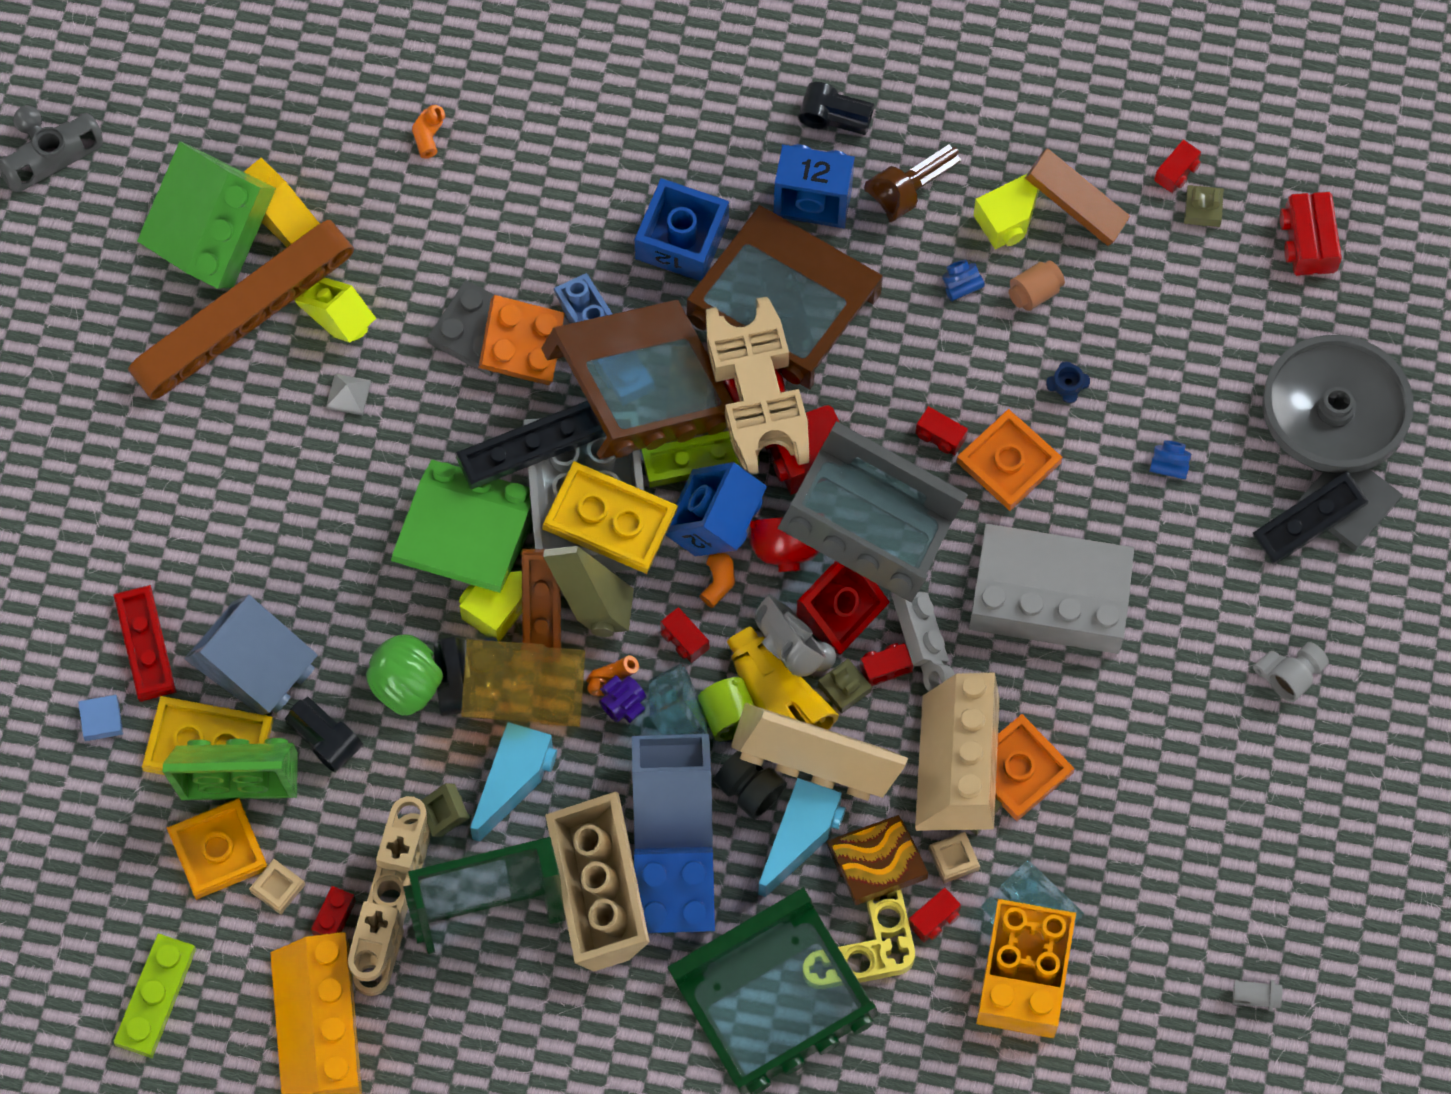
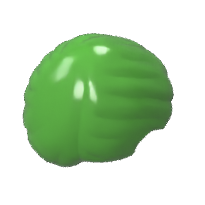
[366,634,443,715]

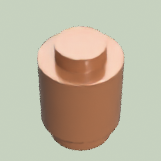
[1009,261,1065,311]

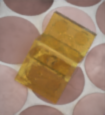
[461,639,586,727]

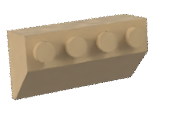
[915,673,1000,831]
[731,703,908,801]
[545,792,650,971]

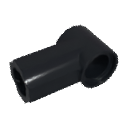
[798,82,874,135]
[433,637,479,717]
[285,696,363,773]

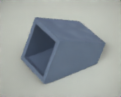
[184,594,318,715]
[632,734,713,849]

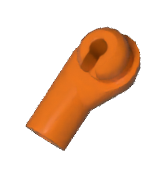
[412,105,445,159]
[699,553,735,608]
[586,655,639,697]

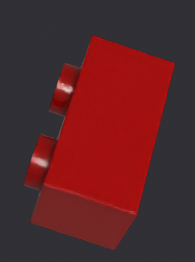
[1154,139,1201,193]
[915,406,968,456]
[660,607,709,663]
[860,643,913,686]
[311,886,356,936]
[908,887,961,942]

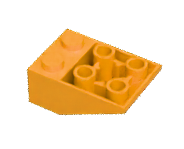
[976,899,1076,1039]

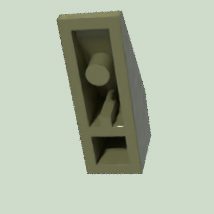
[543,546,634,637]

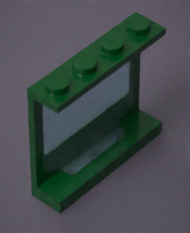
[403,837,565,954]
[667,887,878,1094]

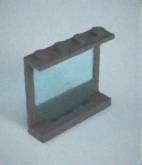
[777,421,968,603]

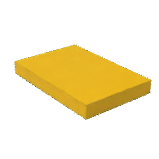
[542,461,678,574]
[142,696,274,775]

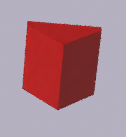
[796,561,890,655]

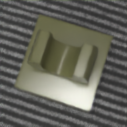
[1184,185,1224,227]
[818,659,872,714]
[421,783,470,837]

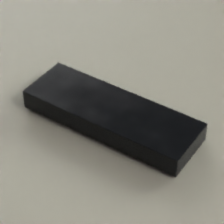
[1253,471,1369,565]

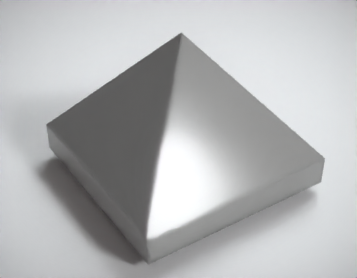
[326,374,371,416]

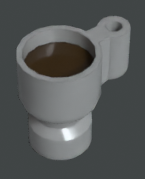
[1253,642,1329,702]

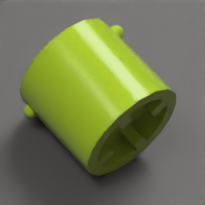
[698,677,755,742]

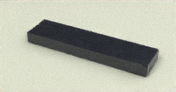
[456,400,606,490]

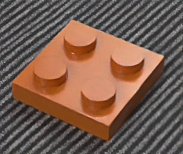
[478,295,565,386]
[956,409,1063,511]
[995,714,1075,821]

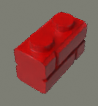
[1280,192,1342,276]

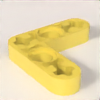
[803,889,915,990]

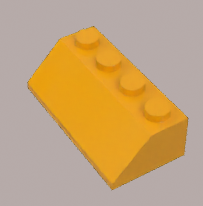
[270,932,362,1094]

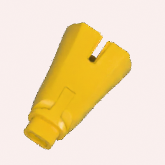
[727,626,839,730]

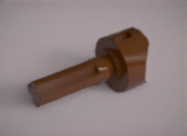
[864,144,961,223]

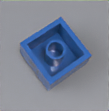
[773,144,855,229]
[634,178,729,281]
[666,462,767,557]
[634,847,715,933]

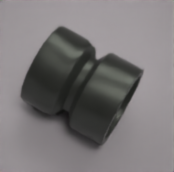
[713,751,787,819]

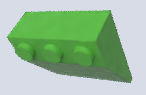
[137,141,276,289]
[391,459,533,593]
[162,738,298,800]

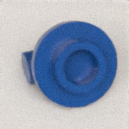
[942,260,985,301]
[1149,440,1192,480]

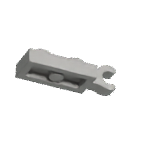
[892,592,955,691]

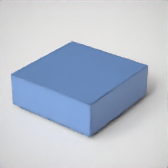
[78,695,123,741]

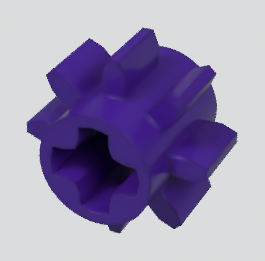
[599,675,647,723]

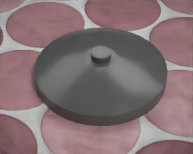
[1262,335,1414,474]

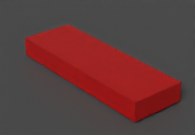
[113,585,177,702]

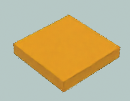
[167,798,267,900]

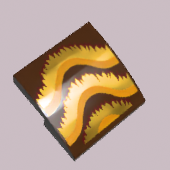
[826,815,928,906]

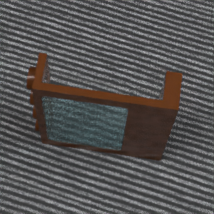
[686,205,883,390]
[541,300,734,459]

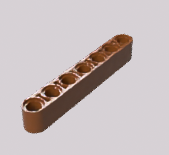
[128,220,354,400]

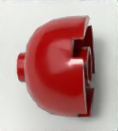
[748,517,820,572]

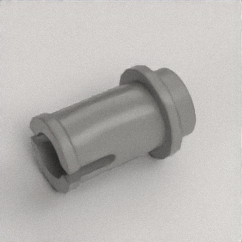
[1232,980,1282,1012]

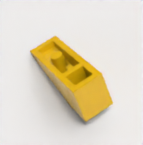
[244,157,320,247]

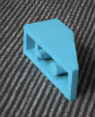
[470,722,557,842]
[758,778,846,897]

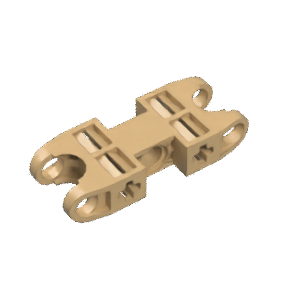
[706,296,809,475]
[348,796,431,996]

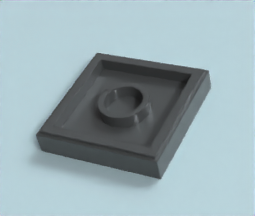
[1297,469,1403,551]

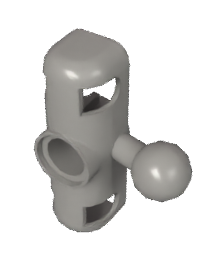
[755,594,836,677]

